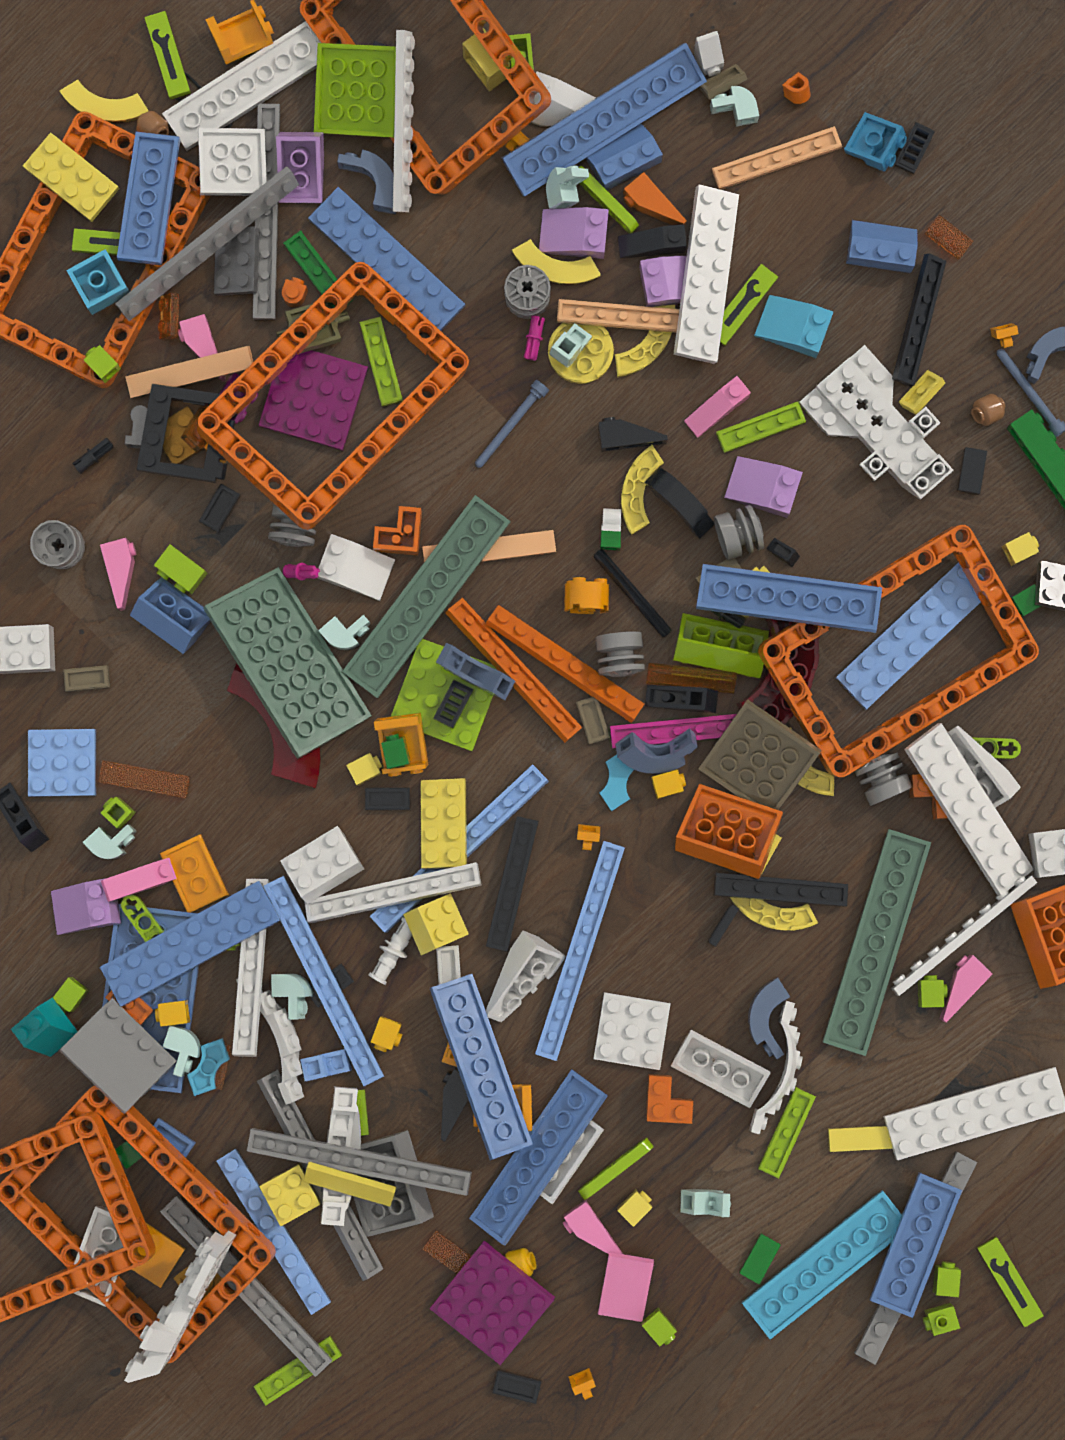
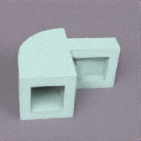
[710,86,759,127]
[546,166,589,209]
[549,323,592,368]
[318,615,370,650]
[83,824,137,859]
[271,974,313,1020]
[163,1025,201,1077]
[680,1189,731,1217]

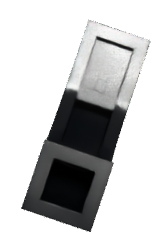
[645,467,715,539]

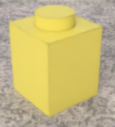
[1002,532,1039,567]
[346,753,383,786]
[617,1189,653,1227]

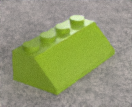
[673,613,769,678]

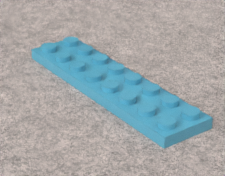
[741,1190,902,1339]

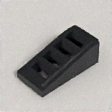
[895,122,935,174]
[433,680,474,729]

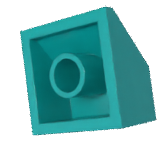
[11,997,78,1057]

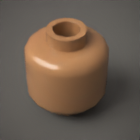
[136,111,169,135]
[971,394,1005,426]

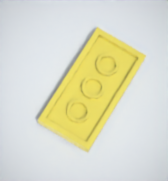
[23,132,120,222]
[421,778,467,869]

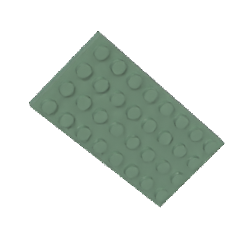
[203,567,372,759]

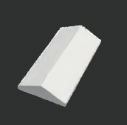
[671,1030,771,1108]
[540,1120,604,1204]
[74,1205,123,1307]

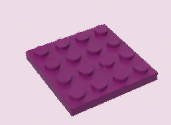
[259,350,368,451]
[430,1241,555,1365]

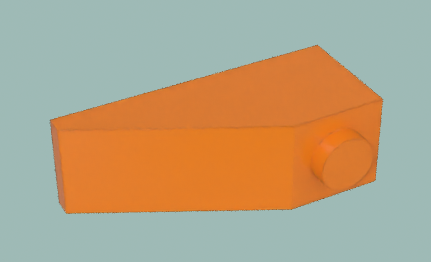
[623,172,687,227]

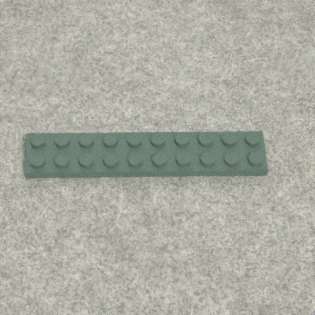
[342,495,511,698]
[822,829,931,1056]

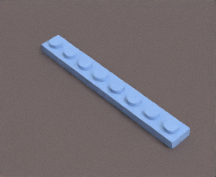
[216,1148,331,1315]

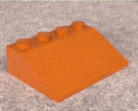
[675,784,783,879]
[1010,884,1065,989]

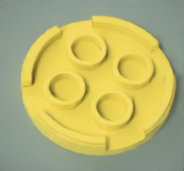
[548,323,614,384]

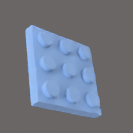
[28,729,96,797]

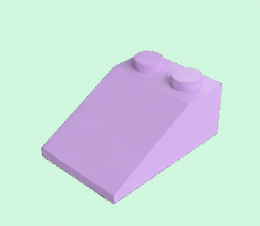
[276,132,324,203]
[539,207,609,259]
[639,256,687,307]
[724,456,803,518]
[51,878,121,935]

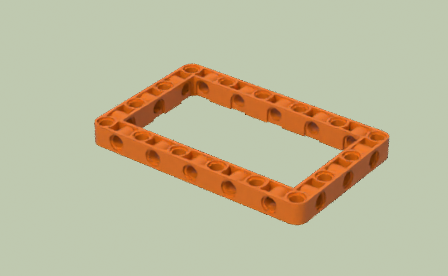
[300,0,551,195]
[0,111,211,388]
[197,262,469,530]
[758,525,1039,777]
[0,1085,276,1363]
[0,1111,156,1323]

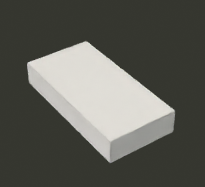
[436,945,461,985]

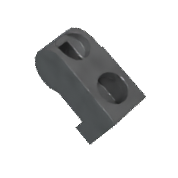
[125,405,147,448]

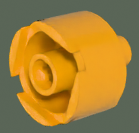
[564,577,609,614]

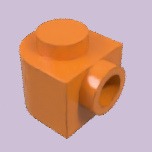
[782,72,811,104]
[282,277,308,307]

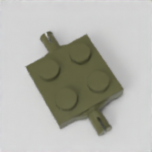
[276,303,350,354]

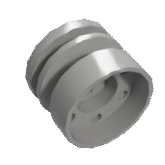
[504,265,551,319]
[268,503,316,547]
[714,505,764,560]
[30,520,85,569]
[595,632,645,677]
[854,753,913,806]

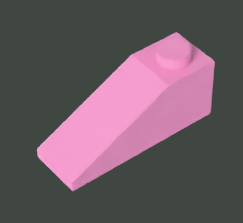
[178,314,226,382]
[684,376,751,438]
[100,538,136,611]
[101,858,177,902]
[940,955,992,1023]
[563,1200,623,1254]

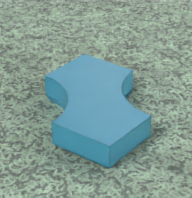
[599,755,634,811]
[187,1038,230,1096]

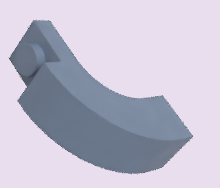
[337,150,396,215]
[1026,326,1065,384]
[436,643,515,700]
[616,728,697,774]
[748,977,790,1059]

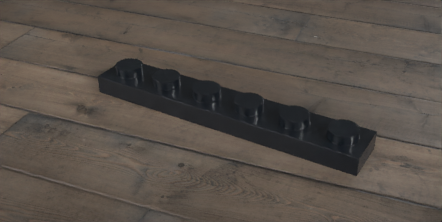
[892,253,946,386]
[486,816,539,952]
[714,873,848,907]

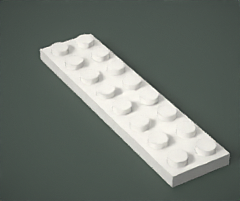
[162,21,321,151]
[674,184,739,364]
[904,723,1034,896]
[883,1067,1065,1160]

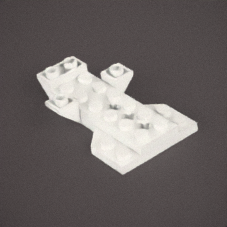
[799,345,953,500]
[124,1230,236,1383]

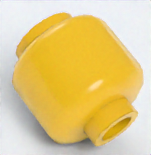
[505,1248,536,1277]

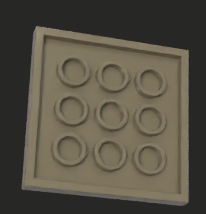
[698,699,821,810]

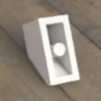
[694,31,724,77]

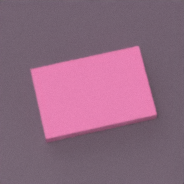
[598,1252,654,1322]

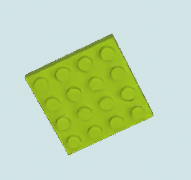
[314,43,396,138]
[391,639,497,752]

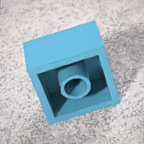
[66,249,130,315]

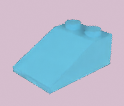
[754,295,833,358]

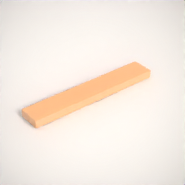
[711,126,842,190]
[557,299,680,333]
[125,346,253,398]
[422,530,556,562]

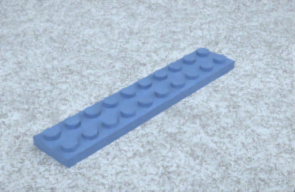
[501,43,707,196]

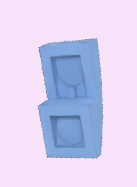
[300,1049,352,1081]

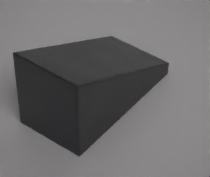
[767,538,800,567]

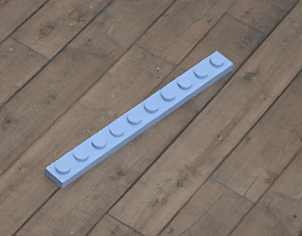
[370,764,549,933]
[535,841,625,1061]
[264,876,384,1086]

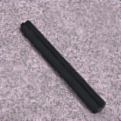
[594,549,672,637]

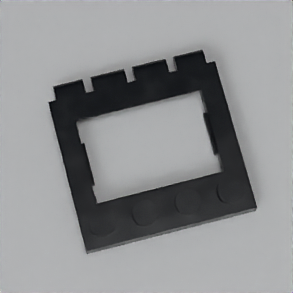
[136,384,236,483]

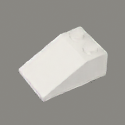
[317,534,395,601]

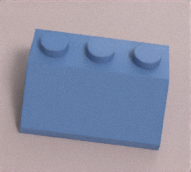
[586,124,663,190]
[846,220,918,273]
[130,577,211,654]

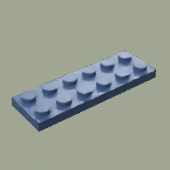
[117,132,180,265]
[869,1173,962,1318]

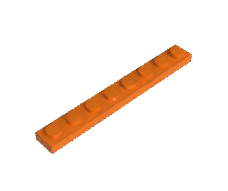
[445,598,582,743]
[485,605,644,723]

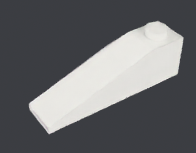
[531,71,596,127]
[947,726,1021,808]
[486,931,566,1022]

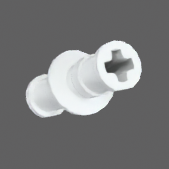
[368,917,412,985]

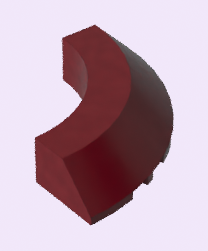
[736,618,820,725]
[227,664,321,788]

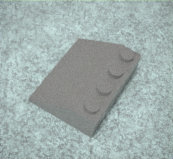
[60,998,176,1114]
[353,1130,434,1237]

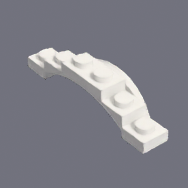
[236,979,304,1105]
[749,1000,803,1134]
[320,1086,361,1226]

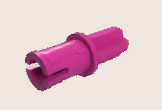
[524,316,545,361]
[283,563,320,580]

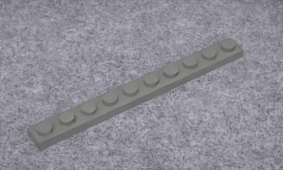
[253,104,280,320]
[115,166,299,321]
[257,1070,383,1281]
[247,1128,472,1196]
[854,1151,977,1365]
[160,1195,333,1377]

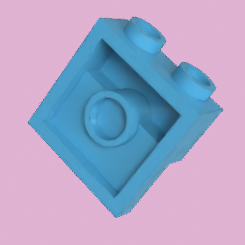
[844,112,907,171]

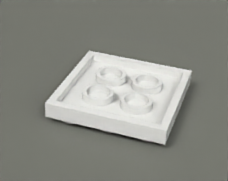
[198,128,267,196]
[593,992,671,1070]

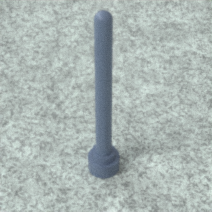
[997,349,1065,437]
[475,380,549,468]

